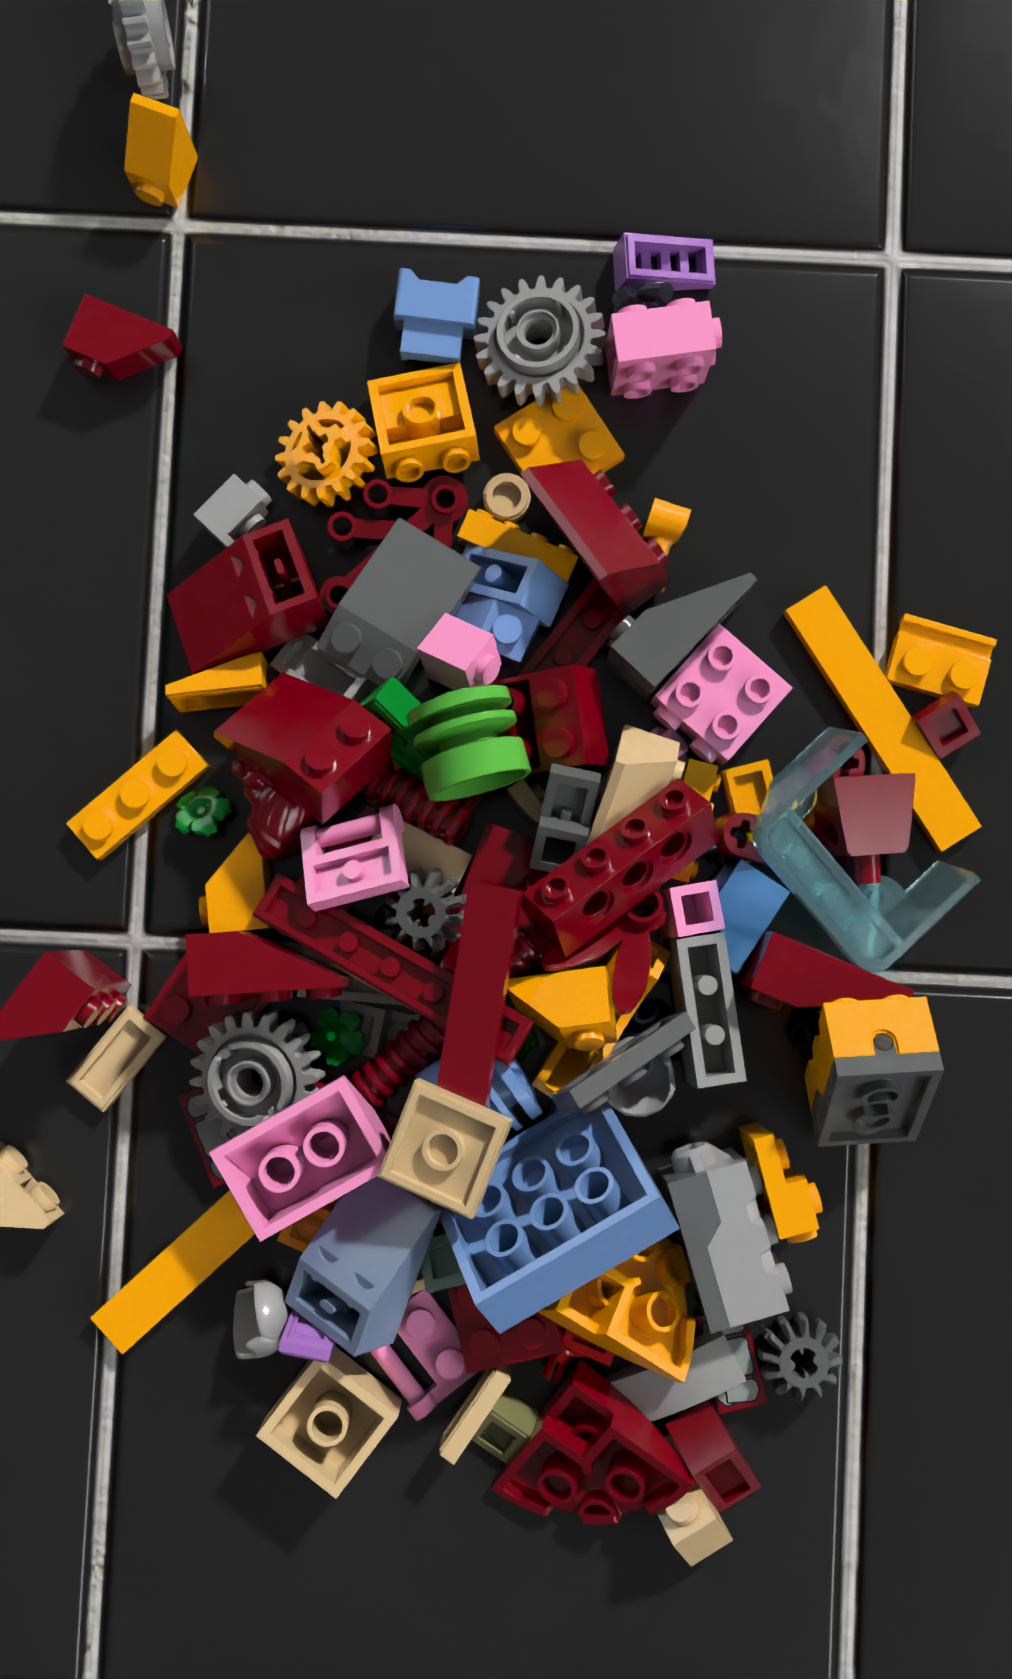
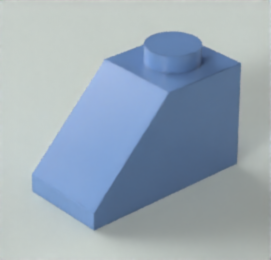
[462,543,569,628]
[455,594,540,672]
[711,859,790,974]

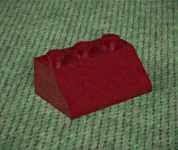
[520,459,672,617]
[0,950,132,1040]

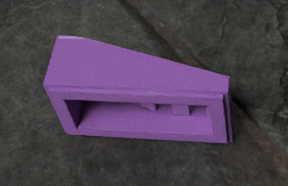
[613,232,716,291]
[278,1308,336,1363]

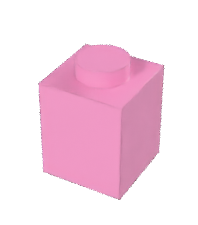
[417,613,502,690]
[658,880,725,939]

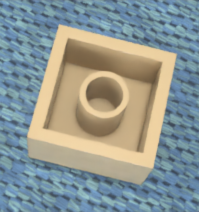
[256,1347,402,1499]

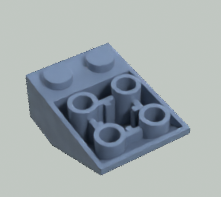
[284,1176,441,1357]

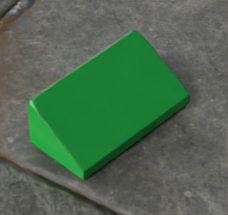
[360,677,439,781]

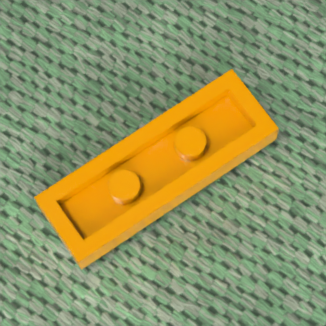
[66,729,211,861]

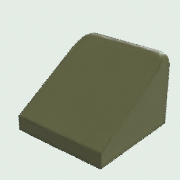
[471,1388,539,1463]

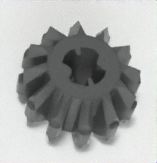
[384,867,467,952]
[757,1312,843,1402]

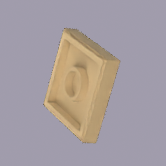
[377,1078,514,1220]

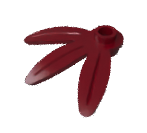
[525,876,668,1015]

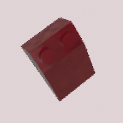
[214,672,392,824]
[735,932,915,1012]

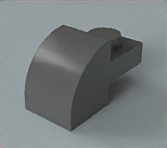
[529,763,601,872]

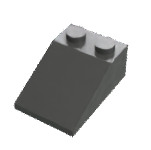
[316,518,482,693]
[605,572,758,702]

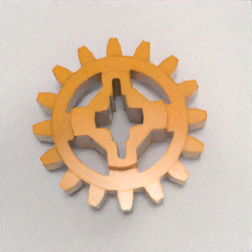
[275,401,378,507]

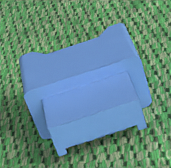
[393,268,480,364]

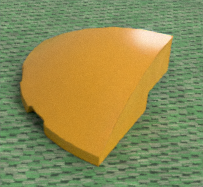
[538,1236,695,1383]

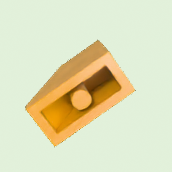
[124,93,198,208]
[199,832,272,933]
[507,966,618,1051]

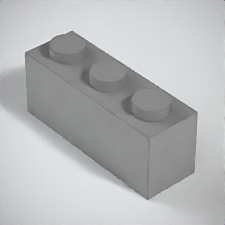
[665,932,747,1088]

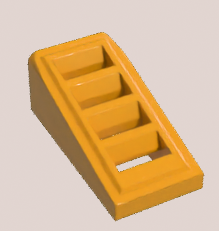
[165,652,271,713]

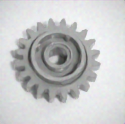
[108,0,176,100]
[474,276,607,407]
[189,1008,326,1137]

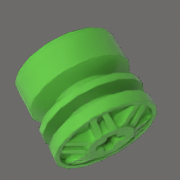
[406,685,532,801]

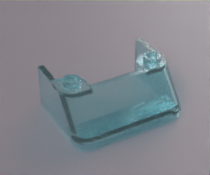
[753,727,981,973]

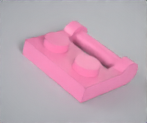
[300,804,409,912]
[365,1289,477,1421]

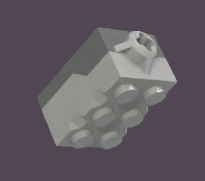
[657,1142,793,1334]

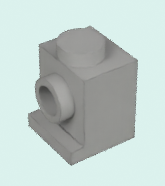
[193,474,272,549]

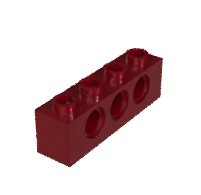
[523,778,719,957]

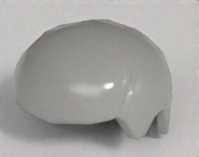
[605,1037,675,1117]
[233,1280,291,1359]

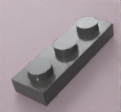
[550,1011,696,1114]

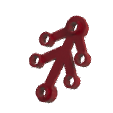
[319,476,468,615]

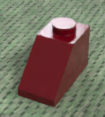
[62,294,183,381]
[666,1400,761,1513]

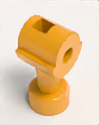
[642,498,691,594]

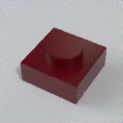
[911,690,981,760]

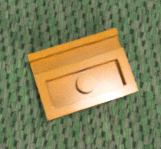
[884,613,997,708]

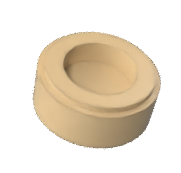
[483,473,531,523]

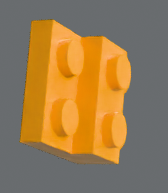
[367,362,480,482]
[738,1122,823,1243]

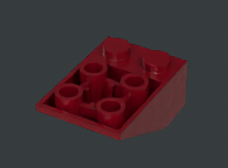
[167,518,329,675]
[442,664,610,779]
[185,931,354,1006]

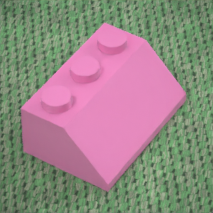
[209,1075,391,1242]

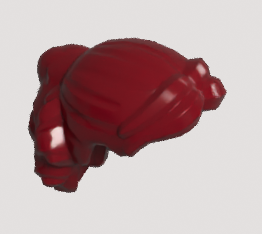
[232,757,314,860]

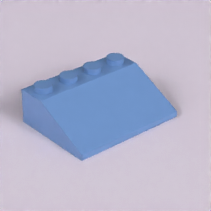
[434,1100,680,1334]

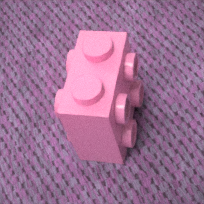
[605,298,722,399]
[650,623,793,766]

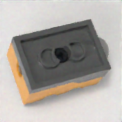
[804,995,944,1147]

